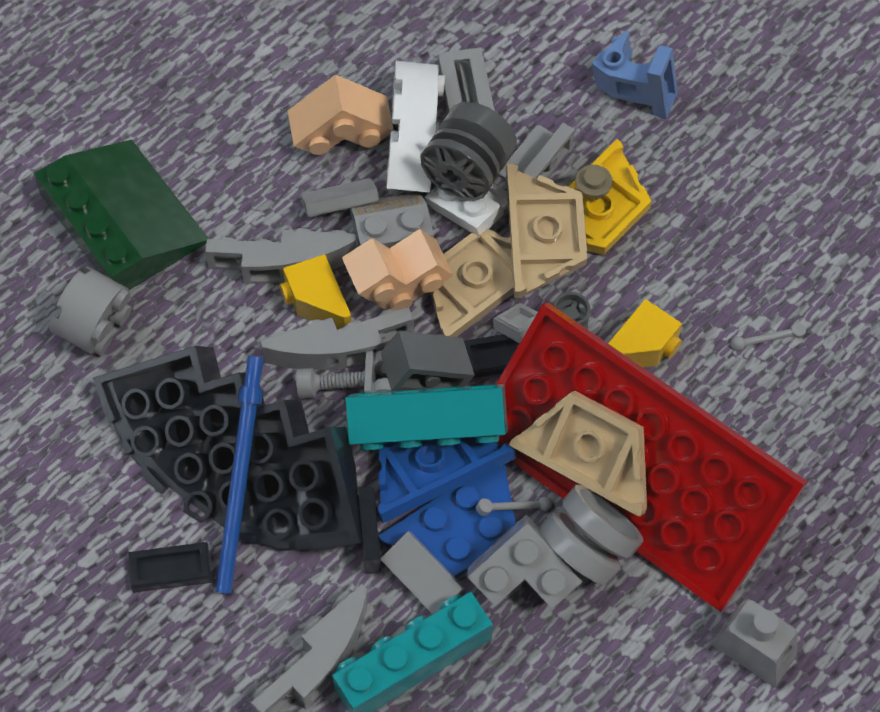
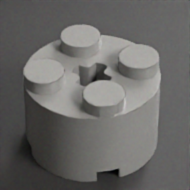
[49,266,132,356]

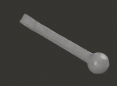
[731,323,806,351]
[476,497,552,516]

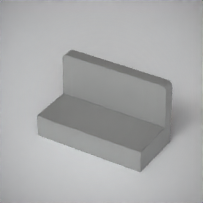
[499,123,575,180]

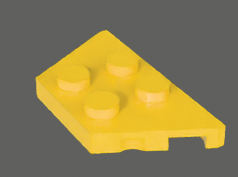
[568,139,651,255]

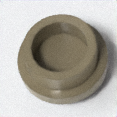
[575,164,612,200]

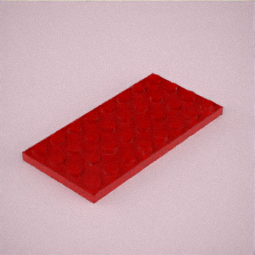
[496,302,808,612]

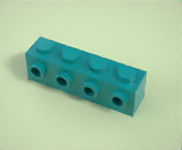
[345,384,508,450]
[332,592,493,712]

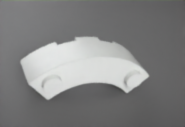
[386,61,445,192]

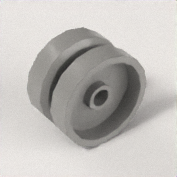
[540,485,643,585]

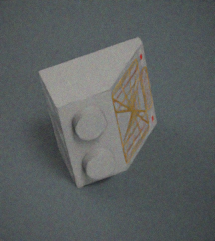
[349,192,434,248]

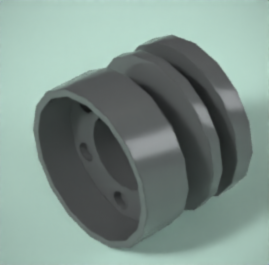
[420,102,517,201]

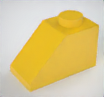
[279,254,351,330]
[608,299,682,367]

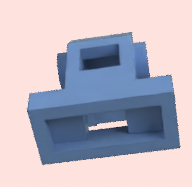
[592,31,678,120]

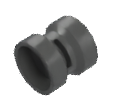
[553,292,591,329]

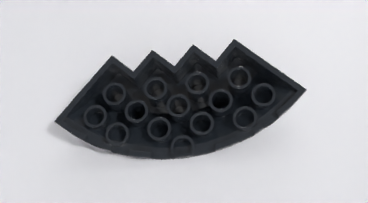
[93,346,362,550]

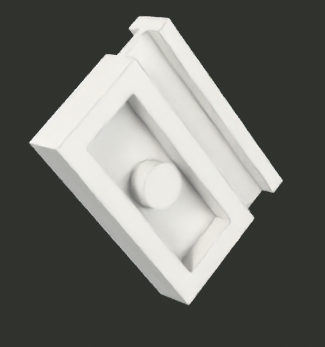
[425,184,508,237]

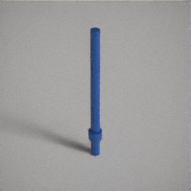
[215,355,264,594]

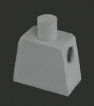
[711,599,798,688]

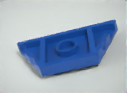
[378,437,516,523]
[378,464,516,579]

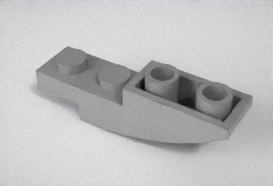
[205,228,357,284]
[260,307,414,370]
[251,584,368,712]

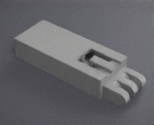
[438,47,495,113]

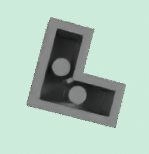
[467,515,582,609]

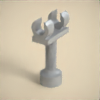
[296,350,391,399]

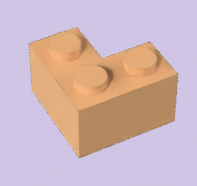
[288,74,394,155]
[342,229,453,310]

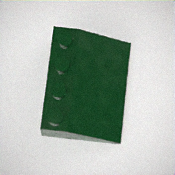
[34,139,209,290]

